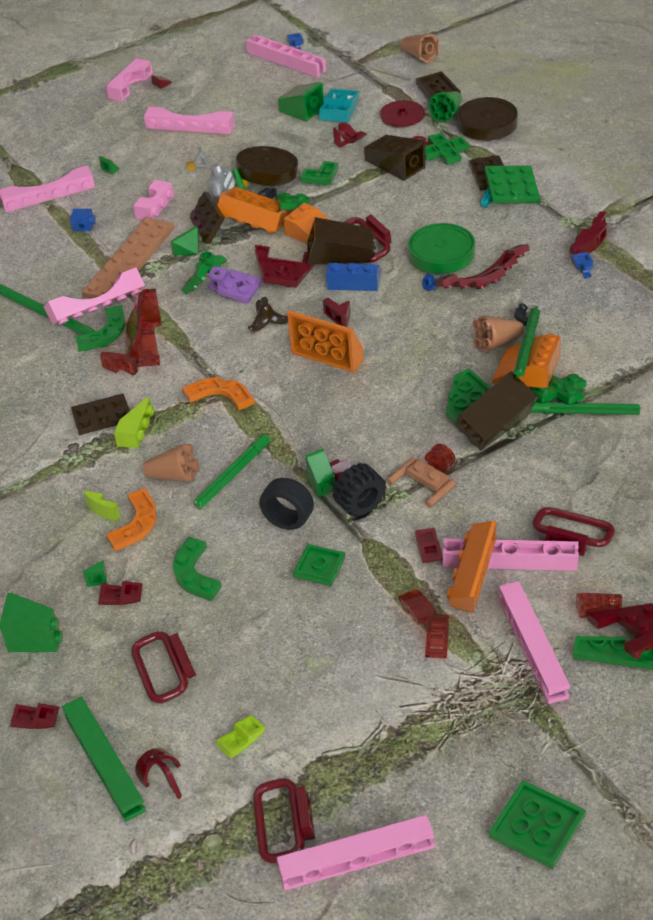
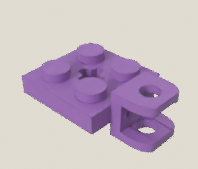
[208,267,262,304]

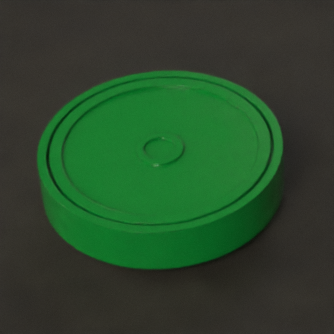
[408,223,475,274]

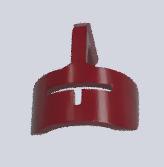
[333,122,367,147]
[135,748,182,799]

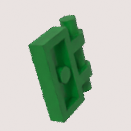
[181,259,214,294]

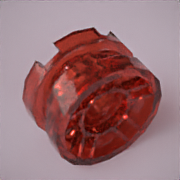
[425,443,455,473]

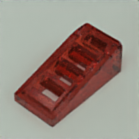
[576,593,623,618]
[425,614,450,658]

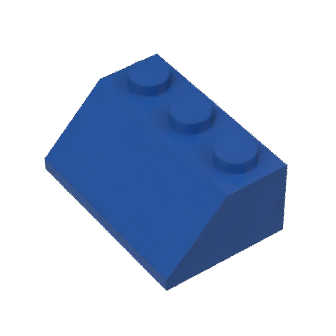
[326,263,382,291]

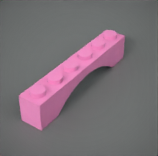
[144,106,235,134]
[0,166,95,212]
[44,268,145,325]

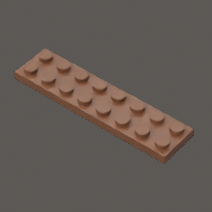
[82,217,175,303]

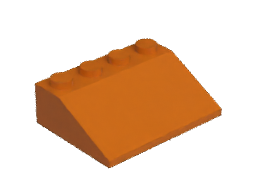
[218,187,293,233]
[287,310,364,373]
[492,334,561,388]

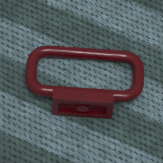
[344,214,392,262]
[532,507,615,556]
[131,631,196,703]
[253,778,316,863]

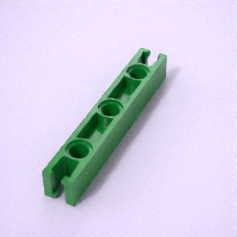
[62,696,146,822]

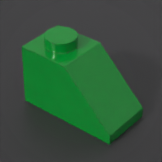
[305,449,335,497]

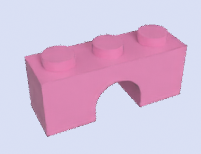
[133,180,174,220]

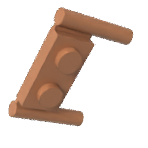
[386,457,456,508]

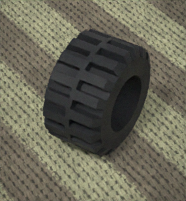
[332,463,386,517]

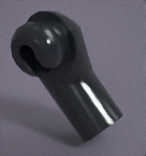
[257,187,277,199]
[514,303,528,326]

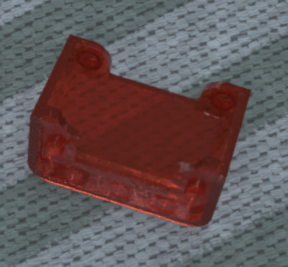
[124,289,162,368]

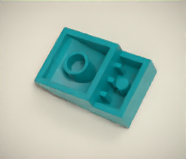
[319,88,360,123]

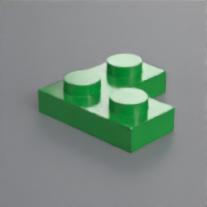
[300,161,339,185]
[275,192,310,210]

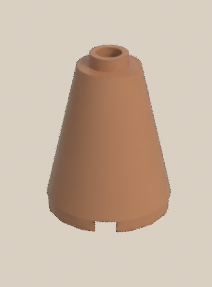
[401,34,440,63]

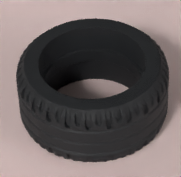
[259,477,314,530]

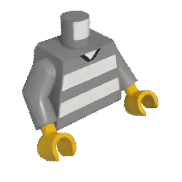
[208,163,249,204]

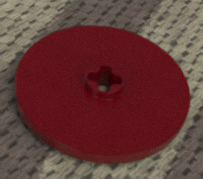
[380,100,425,127]

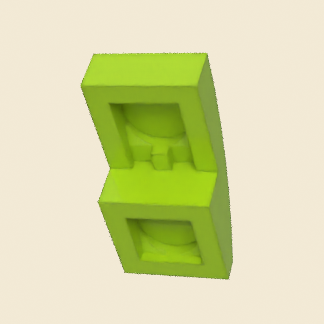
[84,490,120,522]
[216,715,266,759]

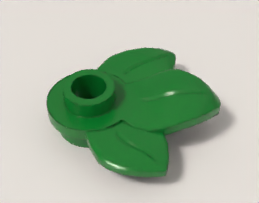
[195,251,227,274]

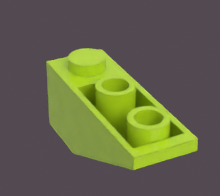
[114,397,154,448]

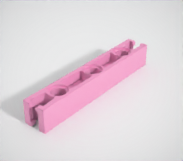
[246,34,326,78]
[443,538,579,571]
[499,581,570,704]
[277,815,435,890]

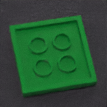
[484,165,540,204]
[488,780,586,870]

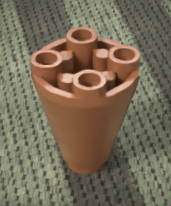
[473,315,524,352]
[143,444,199,482]

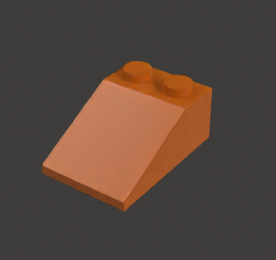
[284,203,330,244]

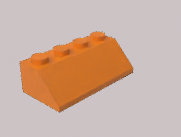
[447,521,497,613]

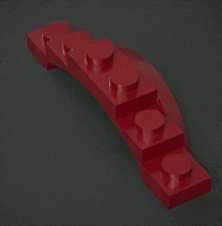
[434,244,530,290]

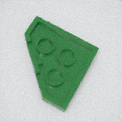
[446,368,491,423]

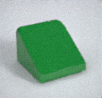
[99,156,119,174]
[83,560,107,587]

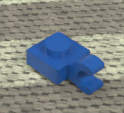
[287,33,304,50]
[572,252,593,278]

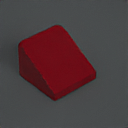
[151,75,172,89]

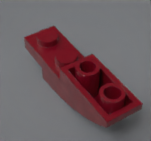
[570,211,607,261]

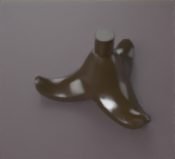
[248,297,288,331]

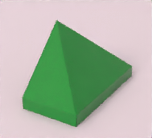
[171,226,200,255]

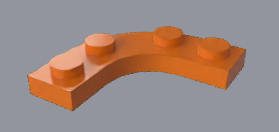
[182,377,255,410]
[106,488,157,551]

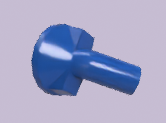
[422,274,444,291]

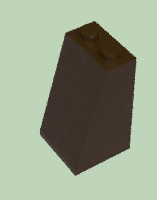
[364,135,426,181]
[307,217,376,264]
[455,371,538,451]

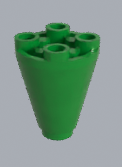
[429,91,463,122]

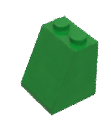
[278,82,324,122]
[0,593,63,652]

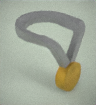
[186,147,209,171]

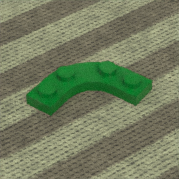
[75,305,126,352]
[173,537,222,601]

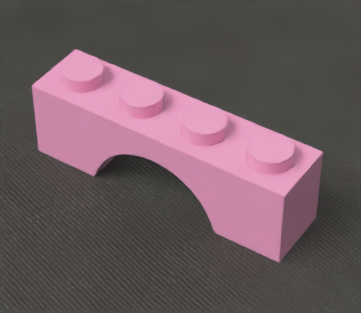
[106,58,153,102]

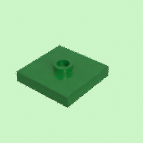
[293,544,346,586]

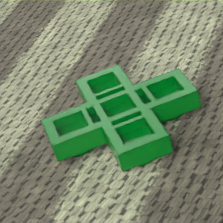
[425,133,469,165]
[531,374,586,404]

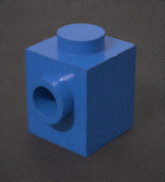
[70,209,96,231]

